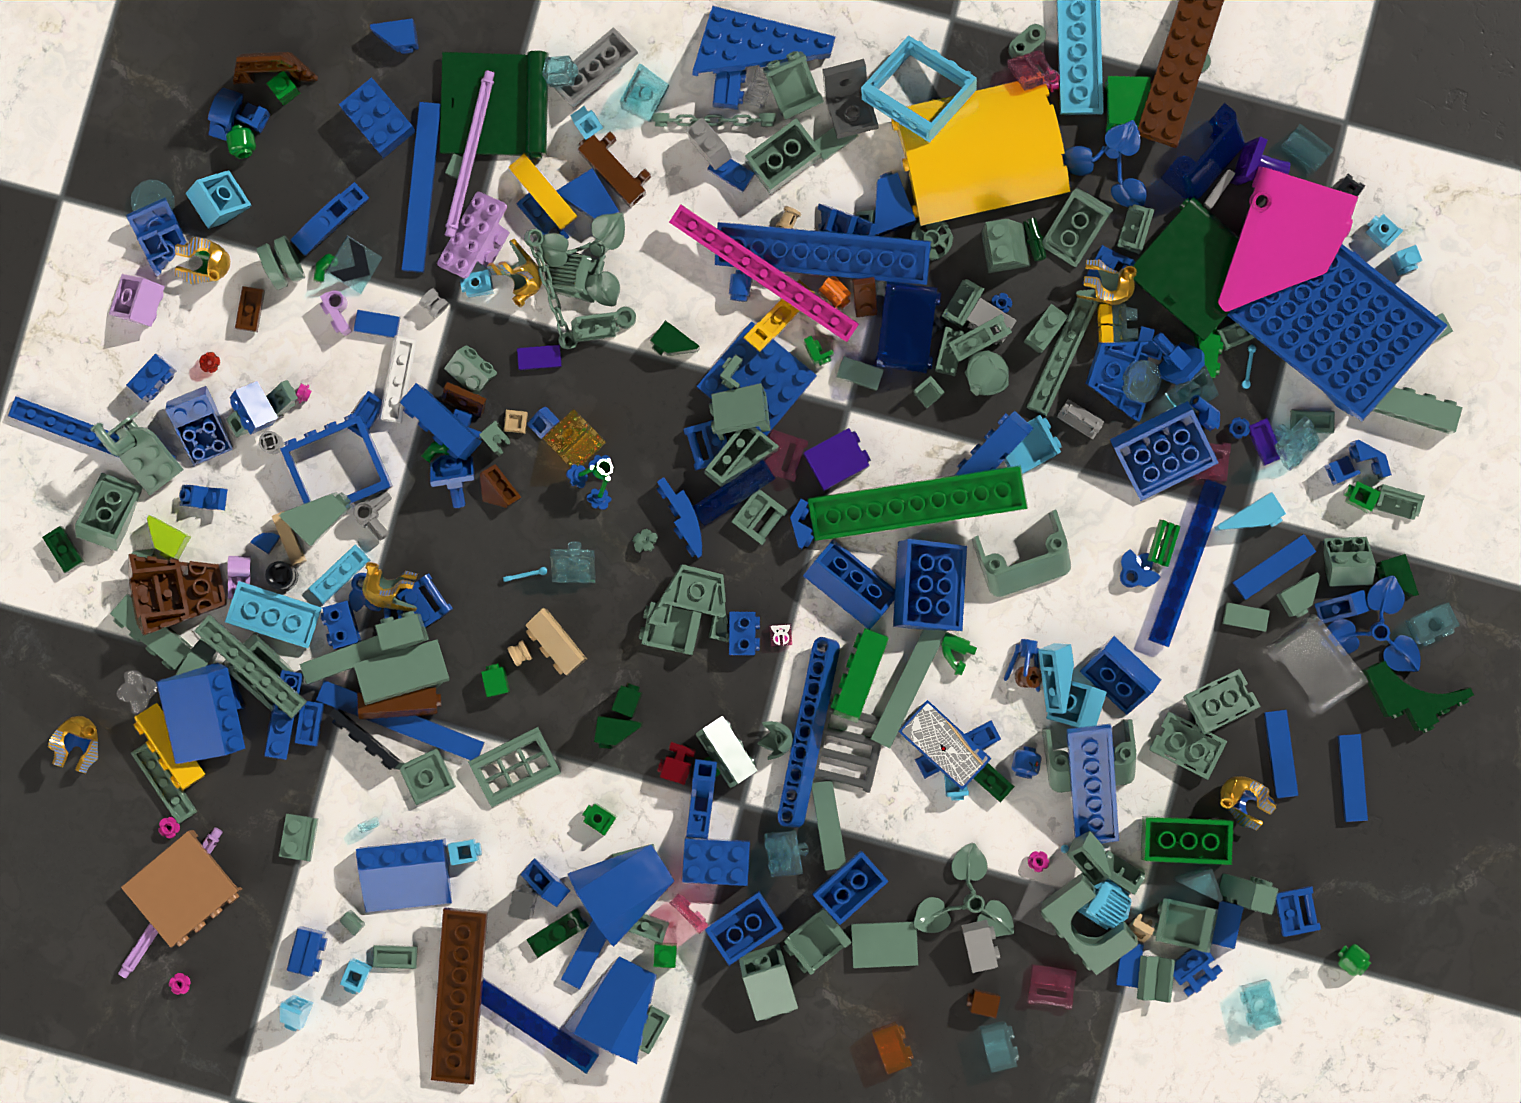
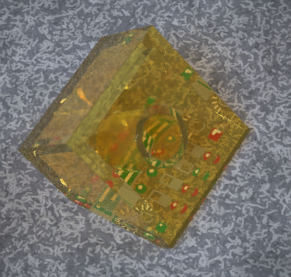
[543,409,606,467]

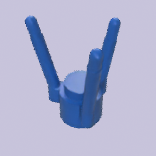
[1004,639,1040,692]

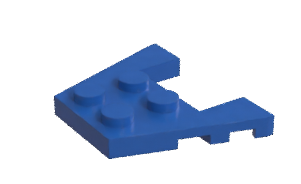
[1085,341,1163,422]

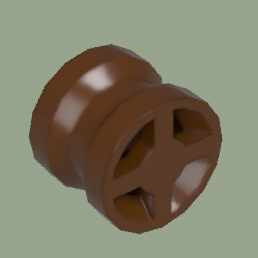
[1015,666,1042,688]

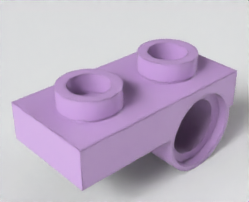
[320,290,352,336]
[228,556,251,599]

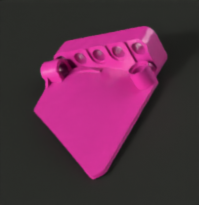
[1218,166,1359,312]

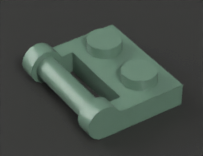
[732,488,788,545]

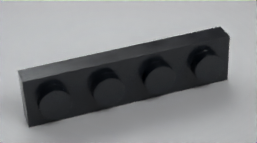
[329,708,404,770]

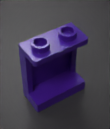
[803,428,871,491]

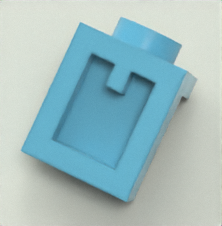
[944,775,969,801]

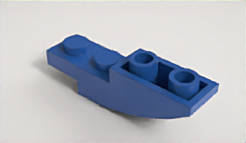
[290,182,369,256]
[656,477,702,559]
[264,670,303,760]

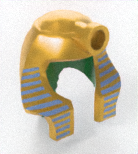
[175,237,231,285]

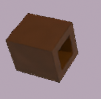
[966,988,1001,1018]

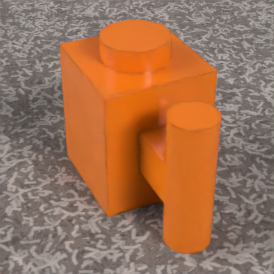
[818,276,852,310]

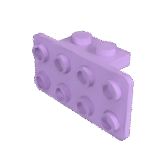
[437,192,510,279]

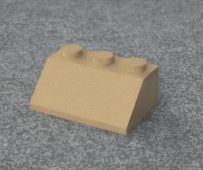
[526,608,587,676]

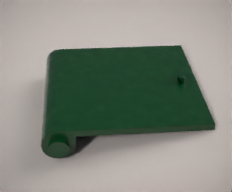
[440,51,549,160]
[1133,197,1240,341]

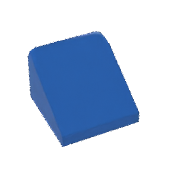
[527,407,560,439]

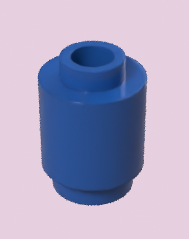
[729,270,752,302]

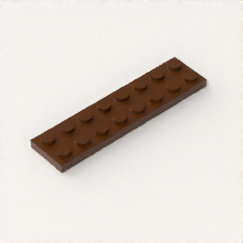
[1138,0,1224,148]
[431,907,488,1085]

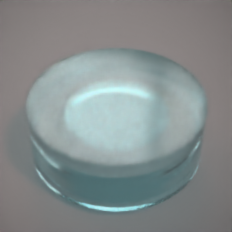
[357,817,380,833]

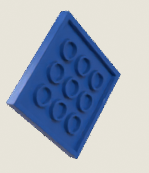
[697,321,817,436]

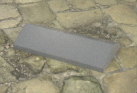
[549,27,638,108]

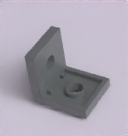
[822,59,879,139]

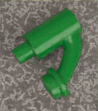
[941,632,977,676]

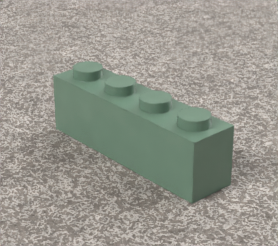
[1373,386,1463,434]
[110,594,193,670]

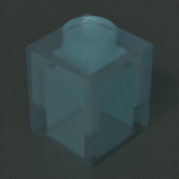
[543,56,578,87]

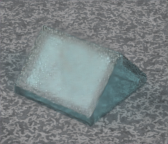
[620,64,670,122]
[1165,365,1219,413]
[1174,866,1223,902]

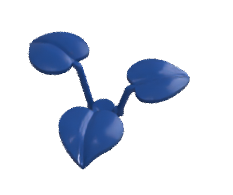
[1061,120,1147,207]
[1320,576,1421,672]

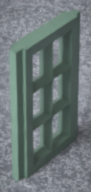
[468,727,561,808]

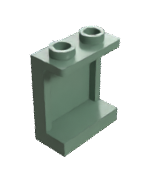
[763,51,824,120]
[709,383,771,441]
[639,602,702,655]
[1153,898,1218,953]
[783,907,852,975]

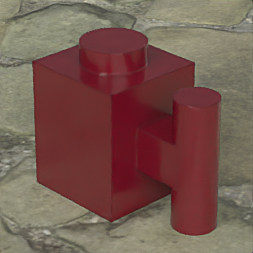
[657,742,696,785]

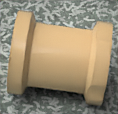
[776,206,802,228]

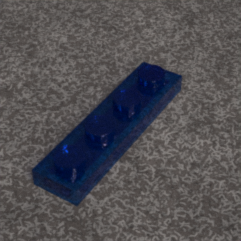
[693,459,776,526]

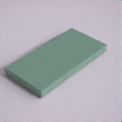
[354,639,450,705]

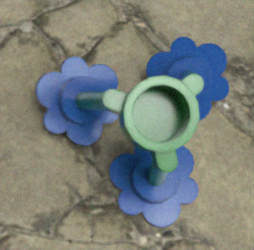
[566,455,613,510]

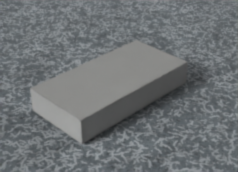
[1203,169,1236,211]

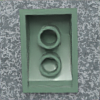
[1042,187,1113,267]
[75,473,142,551]
[224,632,303,711]

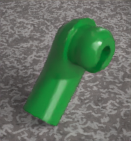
[313,254,338,282]
[421,441,450,463]

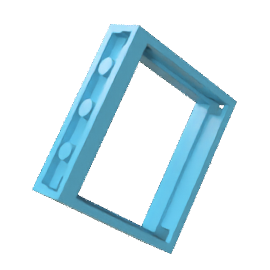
[861,35,977,143]

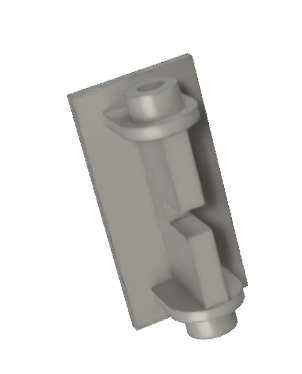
[1057,399,1104,440]

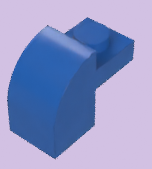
[208,87,243,141]

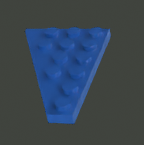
[692,6,836,76]

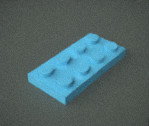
[225,581,322,649]

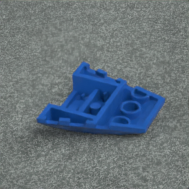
[567,844,675,947]
[564,956,657,1064]

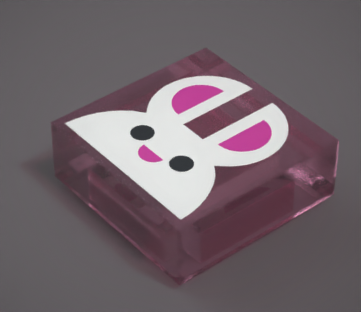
[770,624,792,647]

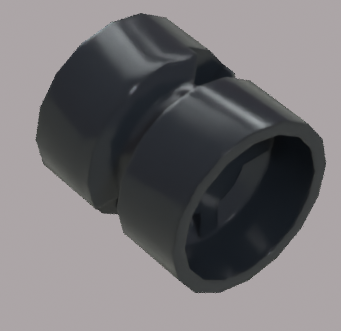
[265,561,299,590]

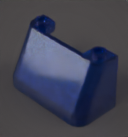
[1161,103,1245,200]
[875,281,941,373]

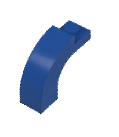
[686,759,717,840]

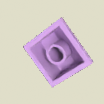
[109,274,165,327]

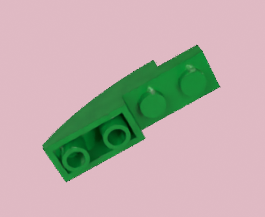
[1194,327,1223,380]

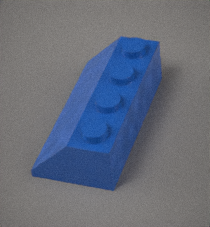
[803,539,895,630]

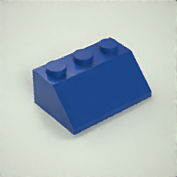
[1080,636,1162,715]
[812,850,889,925]

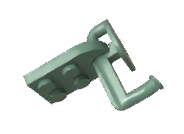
[91,412,184,496]

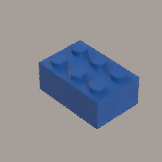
[339,77,416,159]
[682,837,750,886]
[705,890,783,965]

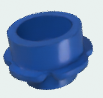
[991,293,1012,313]
[1229,417,1250,439]

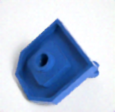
[1153,333,1205,385]
[430,455,474,508]

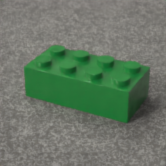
[831,629,889,723]
[1141,816,1233,865]

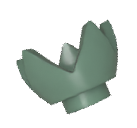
[757,721,794,760]

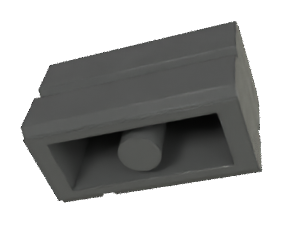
[508,884,538,920]

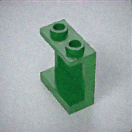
[1104,76,1151,132]

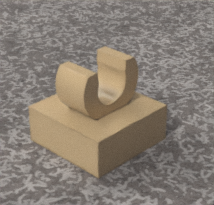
[1128,914,1154,943]

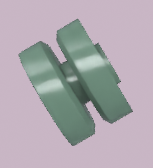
[257,235,305,290]

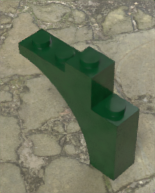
[1361,661,1474,733]

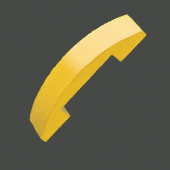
[508,154,578,230]
[744,279,815,352]

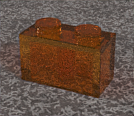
[871,1021,914,1074]

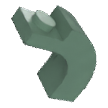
[226,380,298,438]
[176,638,218,675]

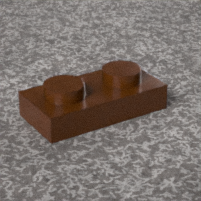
[853,277,877,318]
[235,286,265,332]
[441,382,486,418]

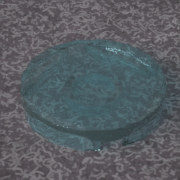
[131,179,175,211]
[1122,360,1161,403]

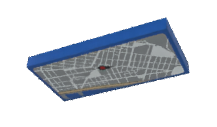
[898,700,992,790]

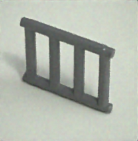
[814,701,882,793]

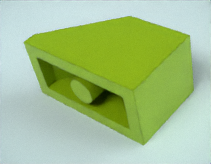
[147,515,191,560]

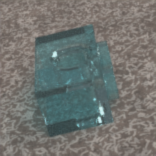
[1404,602,1460,646]
[1239,979,1282,1031]

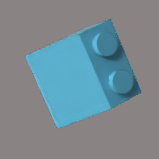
[186,170,252,229]
[1046,681,1107,728]

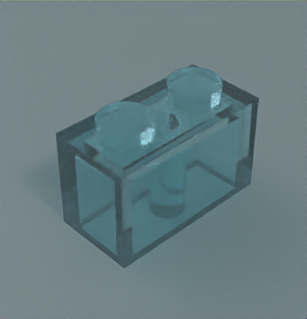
[980,1021,1019,1073]

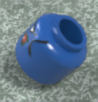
[1011,746,1042,779]

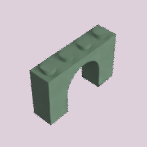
[1041,873,1138,975]

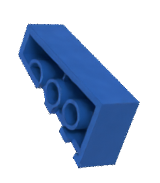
[955,410,1033,475]

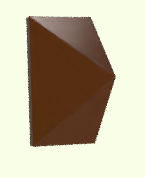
[480,464,521,508]

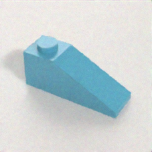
[1214,492,1286,531]
[1038,643,1074,714]
[280,995,314,1031]

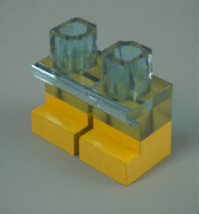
[1097,304,1139,342]

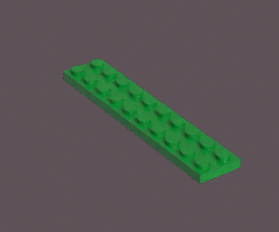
[808,465,1028,541]

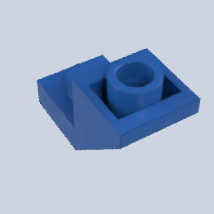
[1349,440,1392,479]
[179,485,228,511]
[790,499,814,550]

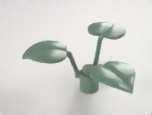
[535,212,625,307]
[913,843,1014,937]

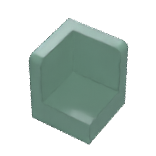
[913,376,945,409]

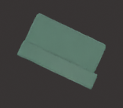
[1137,955,1175,1003]

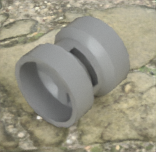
[419,288,449,319]
[259,431,284,454]

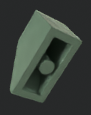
[1276,572,1320,618]
[1066,831,1111,886]

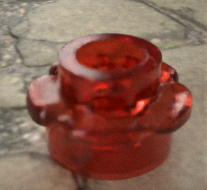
[199,352,220,373]

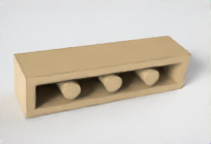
[272,511,307,566]

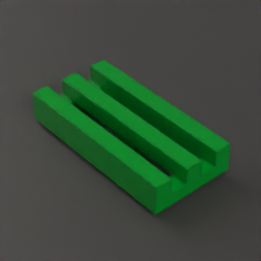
[1147,519,1181,567]

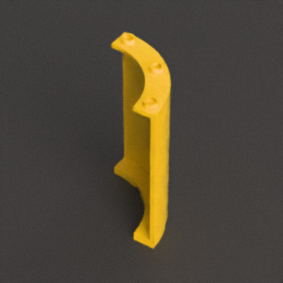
[891,76,1070,226]

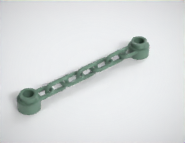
[653,113,776,127]
[524,229,578,349]

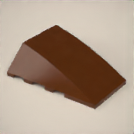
[233,52,318,84]
[128,554,227,636]

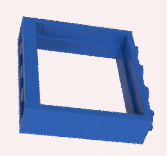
[280,413,393,504]

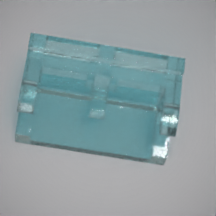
[1282,124,1334,171]

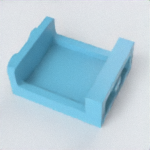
[1004,415,1062,474]

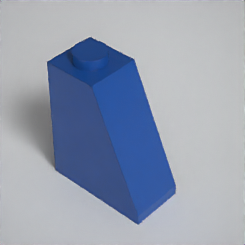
[556,168,620,220]
[875,172,916,236]

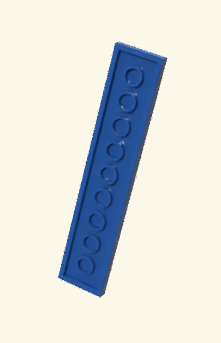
[715,222,931,285]

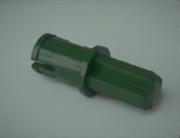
[1023,218,1046,262]

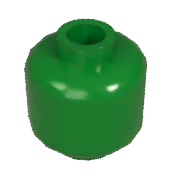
[226,125,256,159]
[1338,944,1371,977]

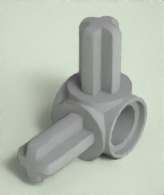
[354,490,392,541]

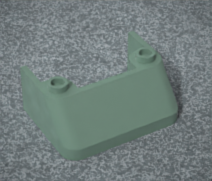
[971,510,1071,597]
[1042,719,1137,793]

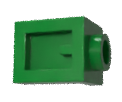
[803,336,834,366]

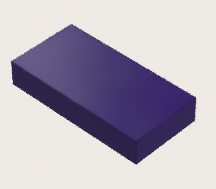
[517,345,562,370]
[1249,418,1284,466]

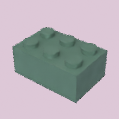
[745,118,822,195]

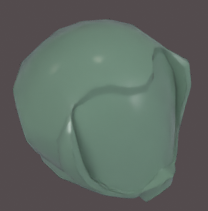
[965,350,1009,396]

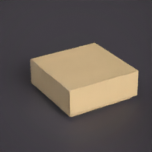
[504,410,528,434]

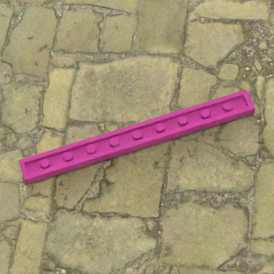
[669,204,859,342]

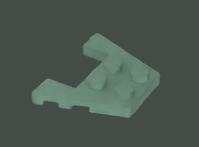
[647,565,729,642]

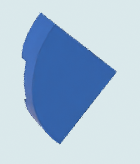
[250,533,280,554]

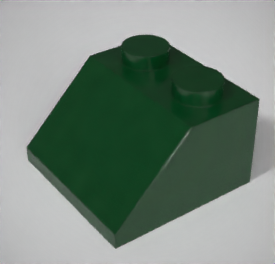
[594,716,643,749]

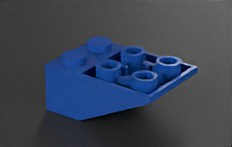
[165,386,233,466]

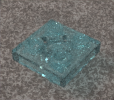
[1274,416,1320,471]
[550,541,596,584]
[764,830,808,877]

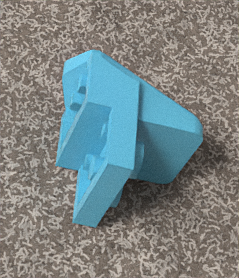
[1077,879,1132,930]

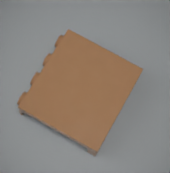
[121,830,242,947]

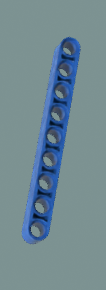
[778,637,840,828]

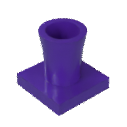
[1230,137,1291,186]

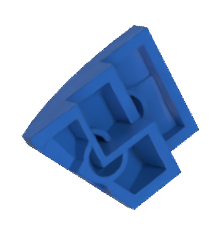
[126,197,186,277]
[818,203,878,236]

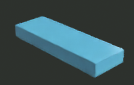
[308,544,371,604]

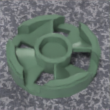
[910,221,953,261]

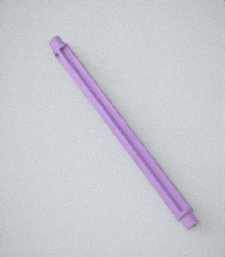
[445,71,495,238]
[118,827,223,978]

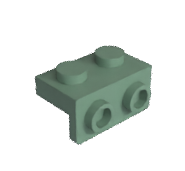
[444,345,498,395]

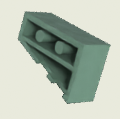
[704,427,780,487]
[1217,873,1278,915]

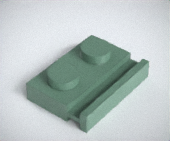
[279,813,319,862]

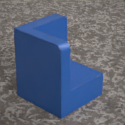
[234,103,271,133]
[1324,456,1361,485]

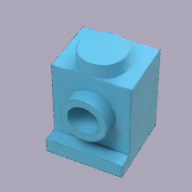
[570,106,603,140]
[1365,214,1403,250]
[1390,245,1422,276]
[460,269,494,298]
[448,839,482,866]
[340,958,373,994]

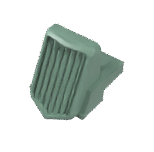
[545,253,605,303]

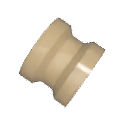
[507,640,533,667]

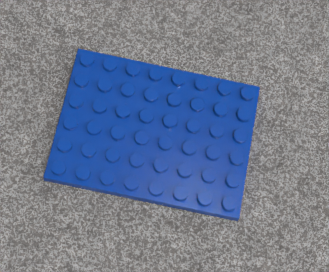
[1227,244,1448,422]

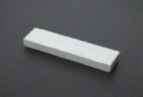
[379,335,417,424]

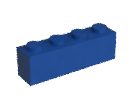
[400,383,482,461]

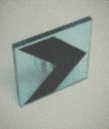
[326,235,382,294]

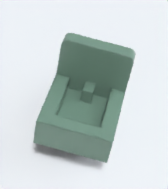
[720,355,743,390]

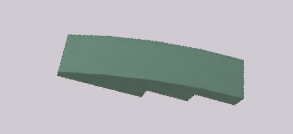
[812,780,846,871]

